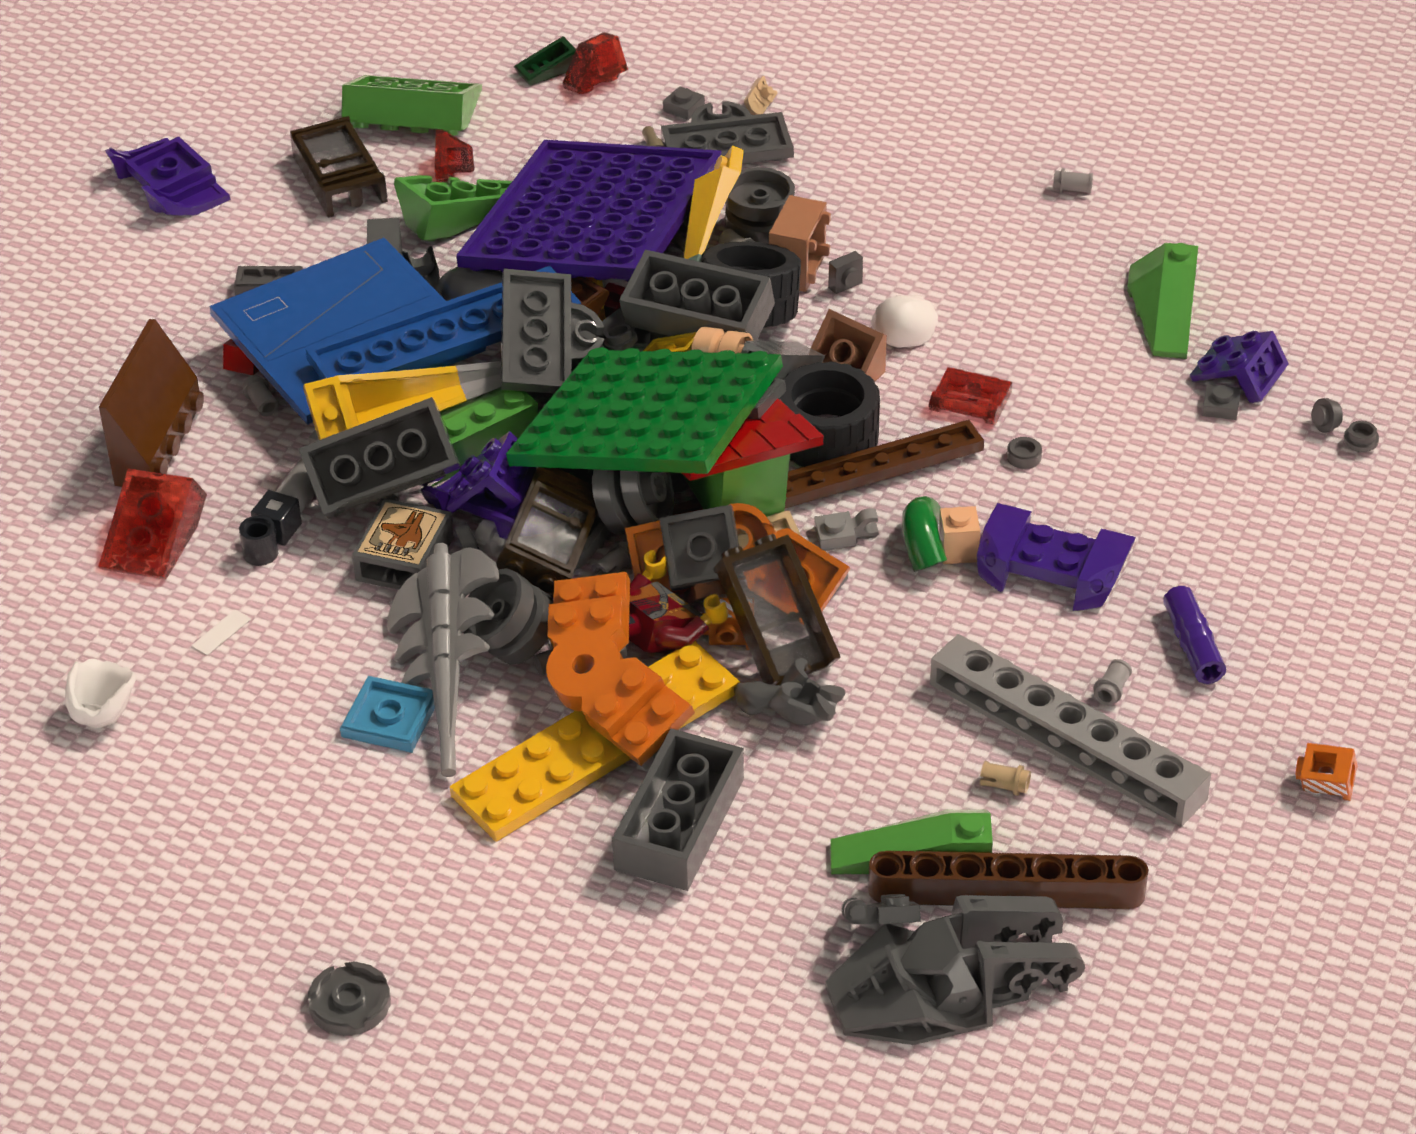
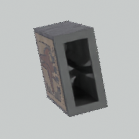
[352,498,454,590]

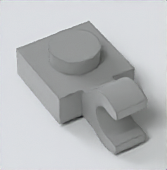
[814,508,879,550]

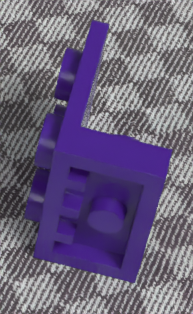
[1189,330,1289,403]
[446,431,537,513]

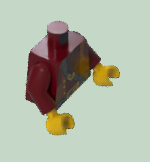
[629,550,728,653]

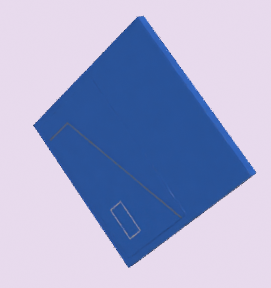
[209,238,486,425]

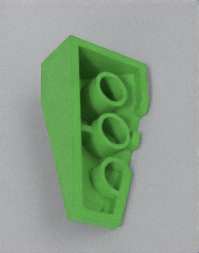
[394,175,512,242]
[1127,243,1198,359]
[830,810,993,874]

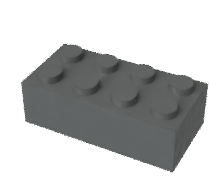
[619,250,775,341]
[298,397,461,519]
[612,728,744,891]

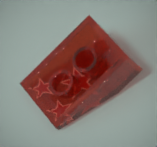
[98,468,207,580]

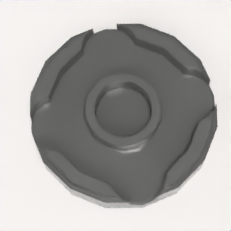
[308,962,391,1036]

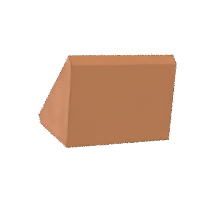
[811,309,887,381]

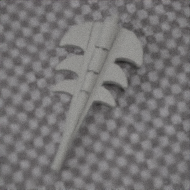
[387,543,499,777]

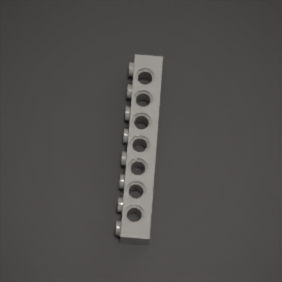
[930,634,1211,827]

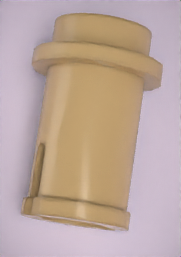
[980,761,1031,796]

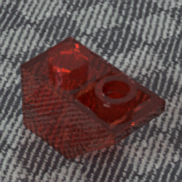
[562,32,628,94]

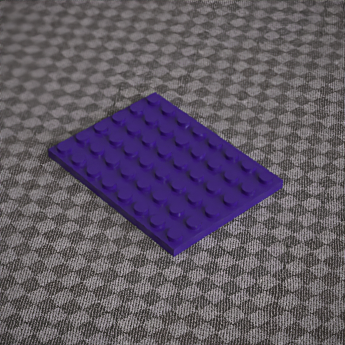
[456,140,722,282]

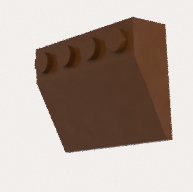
[99,319,204,492]

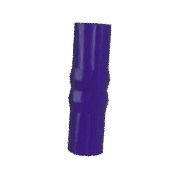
[1163,586,1226,684]

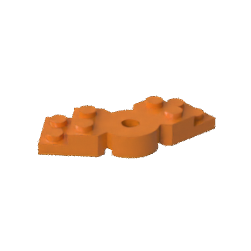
[625,503,851,626]
[546,572,695,766]

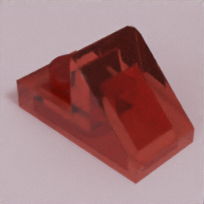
[434,130,475,183]

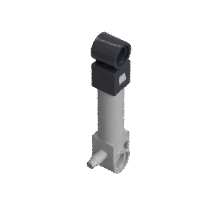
[239,429,319,566]

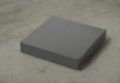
[660,505,744,591]

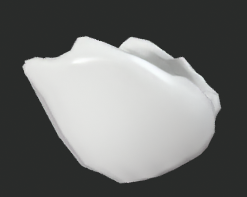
[871,295,938,348]
[65,659,137,728]

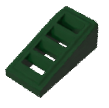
[514,36,583,86]

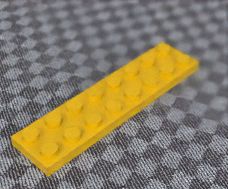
[449,641,740,842]

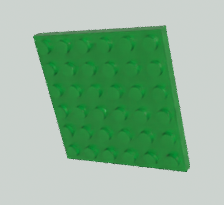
[506,347,783,474]

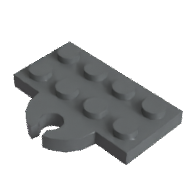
[661,101,794,164]
[501,269,604,394]

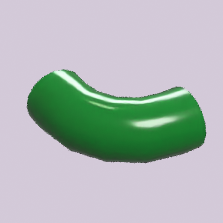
[902,496,947,572]

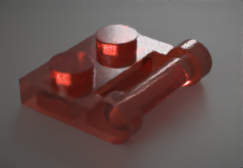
[929,367,1012,426]

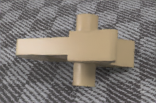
[744,76,778,115]

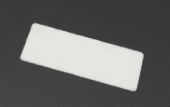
[192,610,251,655]

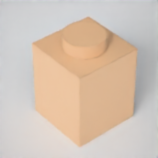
[939,506,981,564]

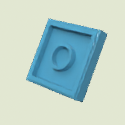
[340,676,435,753]

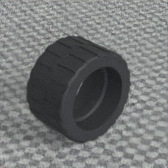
[701,241,801,328]
[779,362,880,467]

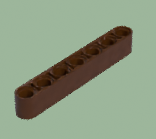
[868,851,1149,909]

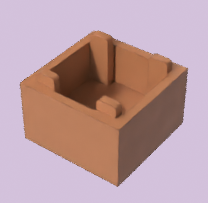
[769,195,831,292]

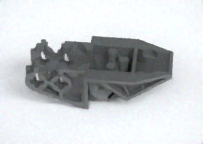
[825,895,1085,1045]

